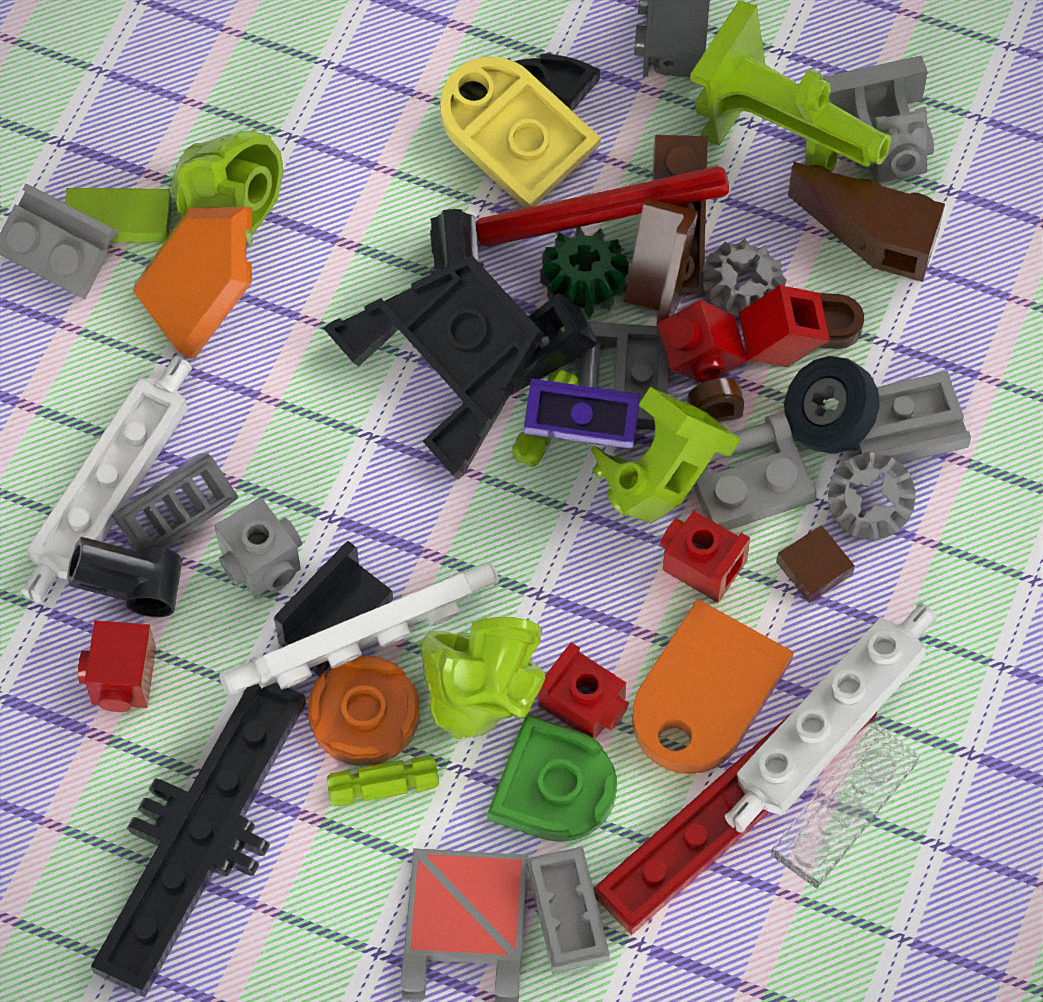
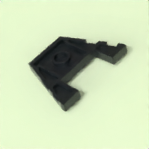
[323,255,545,480]

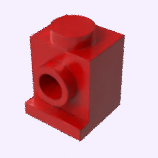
[660,510,750,603]
[538,642,629,739]

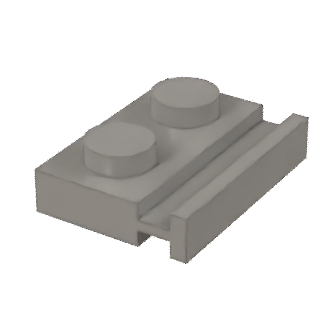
[0,183,119,299]
[857,371,971,463]

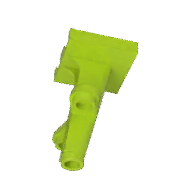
[690,0,891,172]

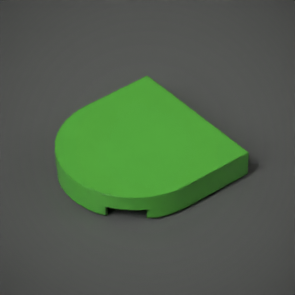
[487,714,617,842]

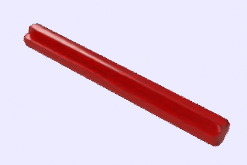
[476,166,729,247]

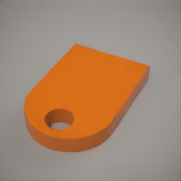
[632,599,794,774]

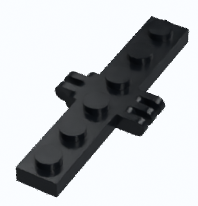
[91,682,306,997]

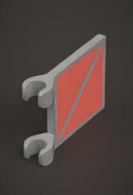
[401,848,528,1002]

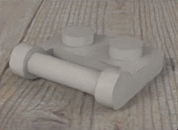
[693,412,817,530]

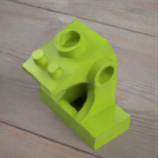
[591,387,741,524]

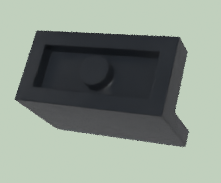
[274,541,393,677]

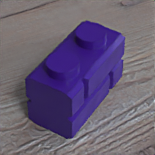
[523,378,641,450]

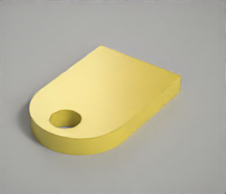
[440,57,601,208]

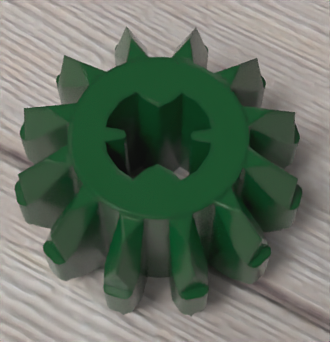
[540,226,629,318]

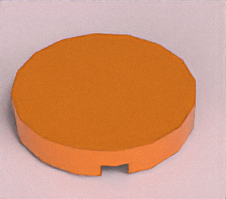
[308,656,420,766]

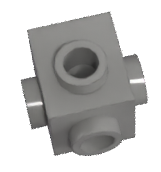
[214,497,302,598]

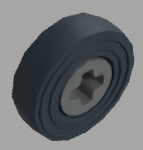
[784,356,880,454]

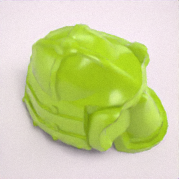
[170,129,284,247]
[419,617,545,739]

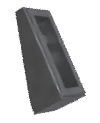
[111,453,239,550]

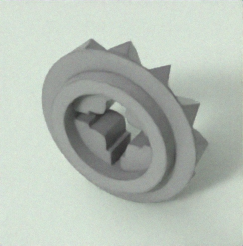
[702,238,787,318]
[828,452,916,540]

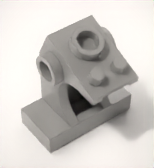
[823,55,934,183]

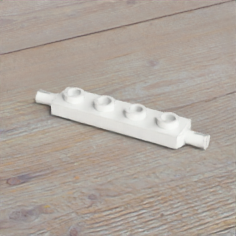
[21,356,192,603]
[219,562,499,696]
[724,603,937,833]

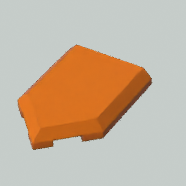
[133,207,252,358]

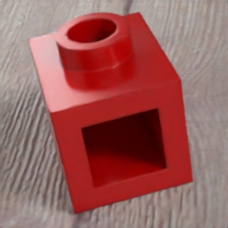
[739,285,830,367]
[657,300,748,383]
[78,620,156,712]

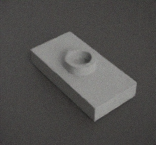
[526,846,610,974]

